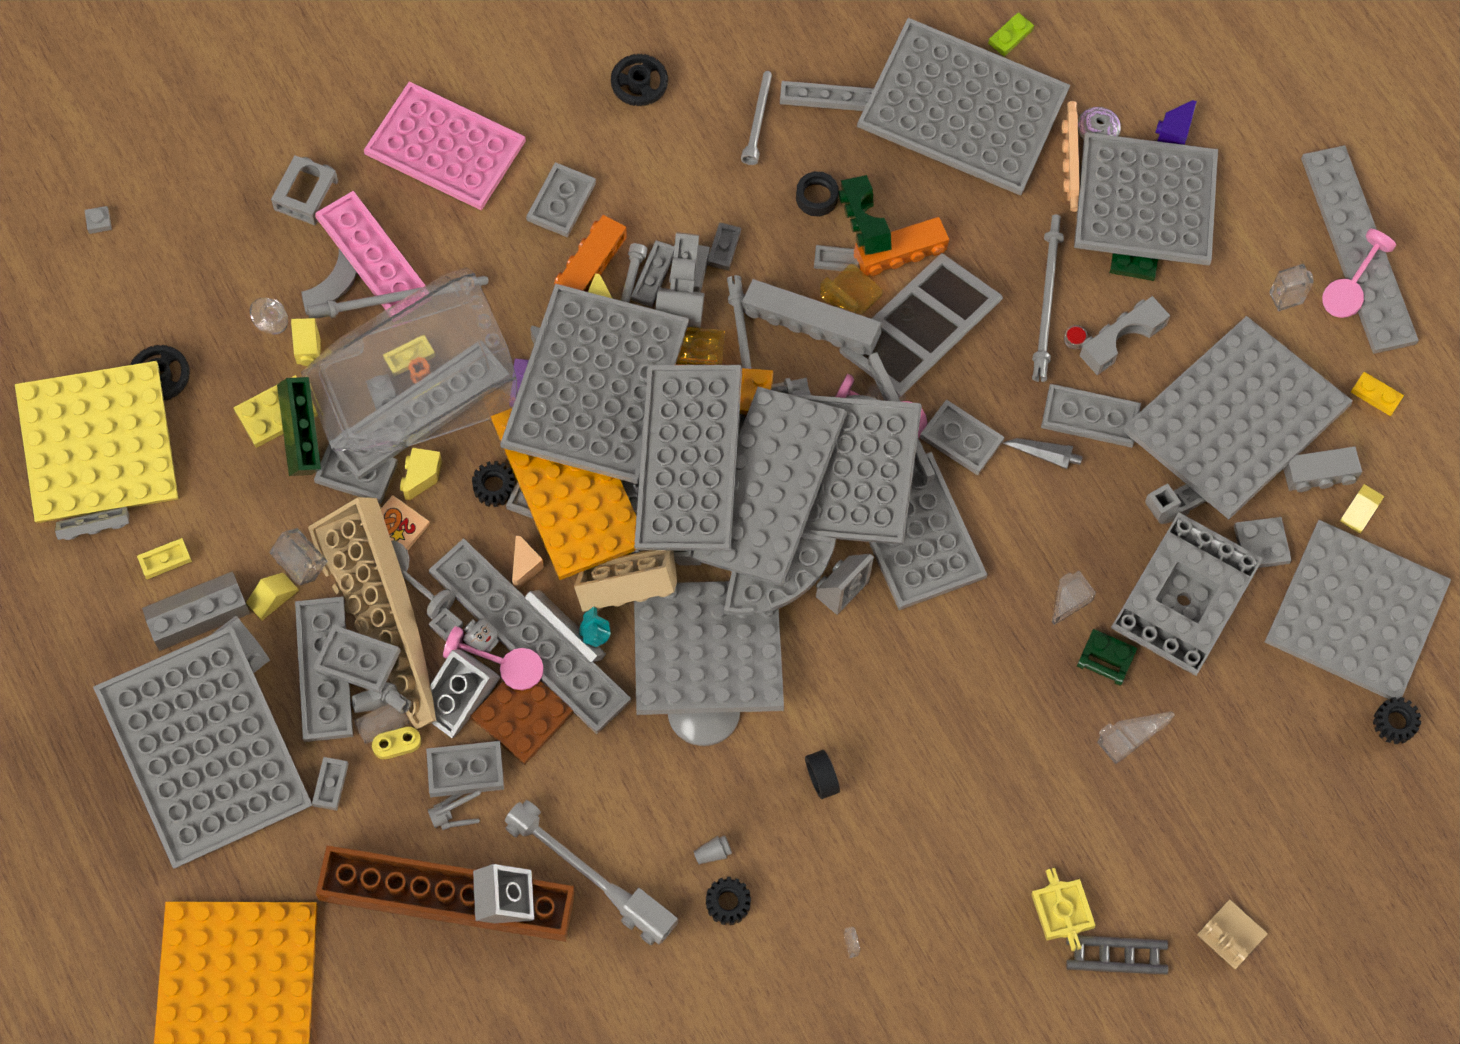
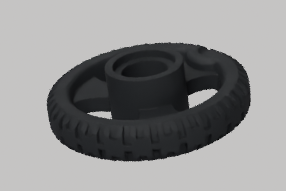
[611,54,668,106]
[131,345,190,401]

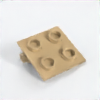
[1197,899,1268,969]

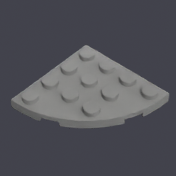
[724,533,836,615]

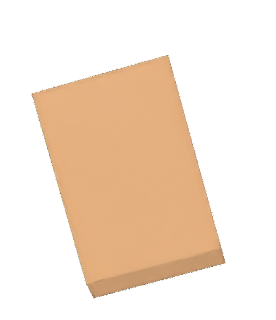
[512,536,544,589]

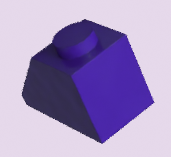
[1155,100,1197,145]

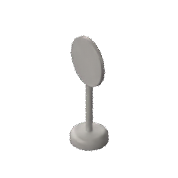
[391,540,455,619]

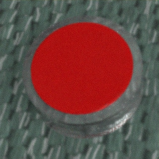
[1064,325,1088,349]

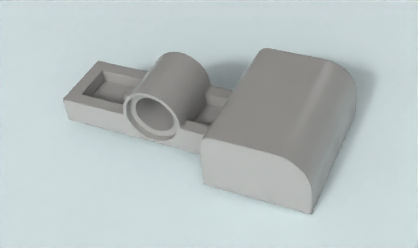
[656,232,705,328]

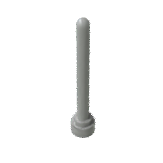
[741,71,772,165]
[621,243,648,303]

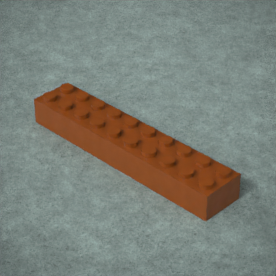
[316,845,575,942]

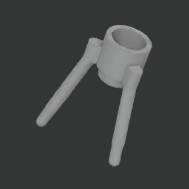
[428,791,481,830]

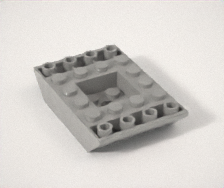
[1111,512,1263,676]

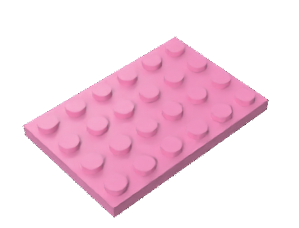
[364,82,526,211]

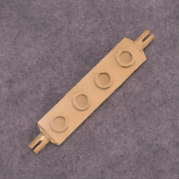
[1062,101,1079,212]

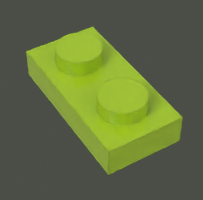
[988,13,1034,57]

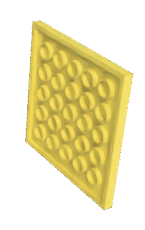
[15,361,179,523]

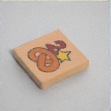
[381,495,430,551]

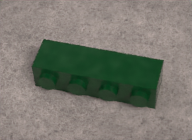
[277,377,321,476]

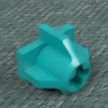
[579,606,611,647]

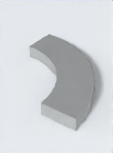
[301,249,358,315]

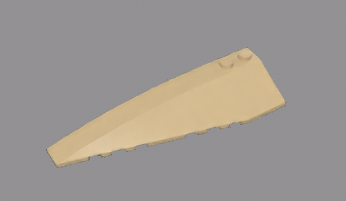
[308,497,436,730]

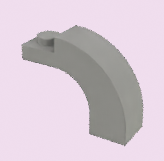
[1145,483,1206,524]

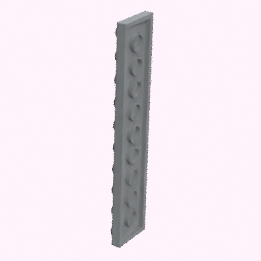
[1301,145,1419,354]
[429,538,631,734]

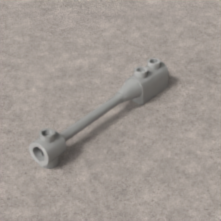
[505,800,678,945]

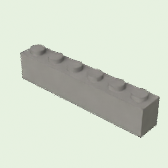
[742,279,881,355]

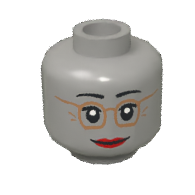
[463,619,499,653]

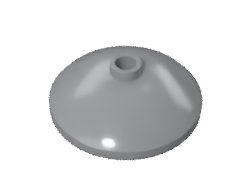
[668,712,740,746]

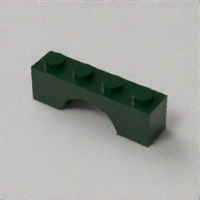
[838,175,892,256]

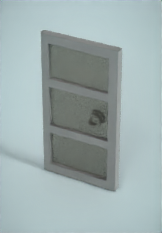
[840,253,1003,397]

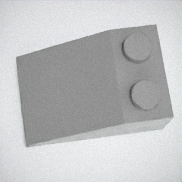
[816,554,874,615]
[430,649,501,738]

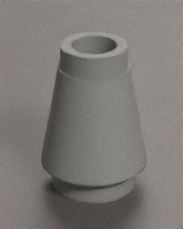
[694,835,732,865]

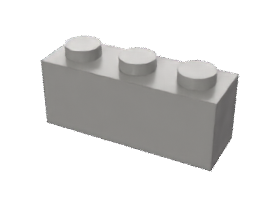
[1283,447,1362,492]

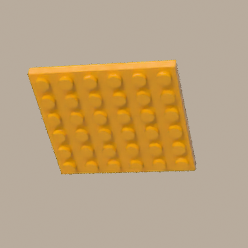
[154,902,318,1044]

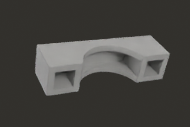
[1079,296,1170,375]

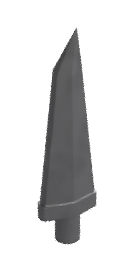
[1003,438,1083,469]

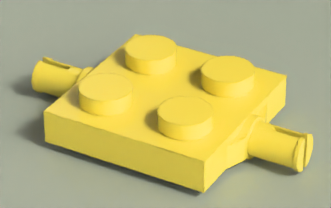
[1031,868,1096,951]

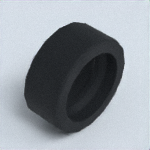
[796,171,839,217]
[805,750,840,799]

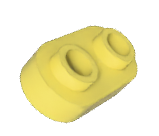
[372,727,421,759]

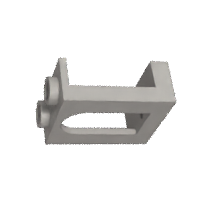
[271,155,338,225]

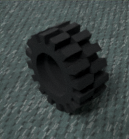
[472,461,515,507]
[1373,697,1421,744]
[706,877,751,925]

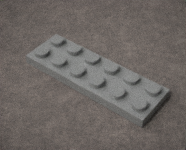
[295,597,353,742]

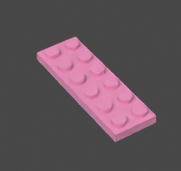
[315,191,432,321]

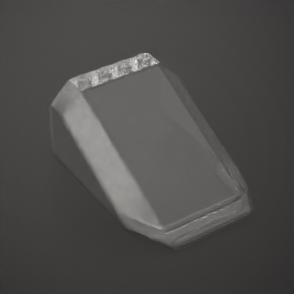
[301,267,517,454]

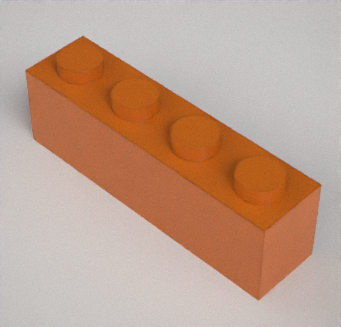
[554,215,627,292]
[854,217,949,277]

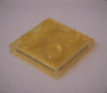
[675,327,725,365]

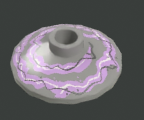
[1078,107,1121,140]

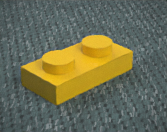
[1351,372,1404,416]

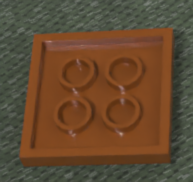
[470,681,574,765]

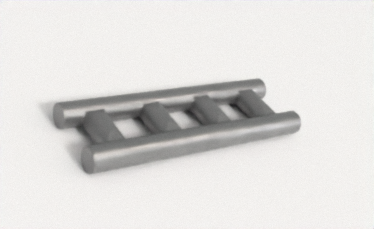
[1066,935,1168,975]

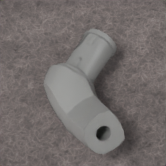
[352,682,412,714]

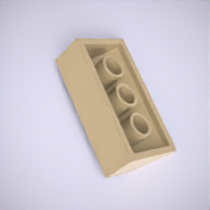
[574,550,677,611]

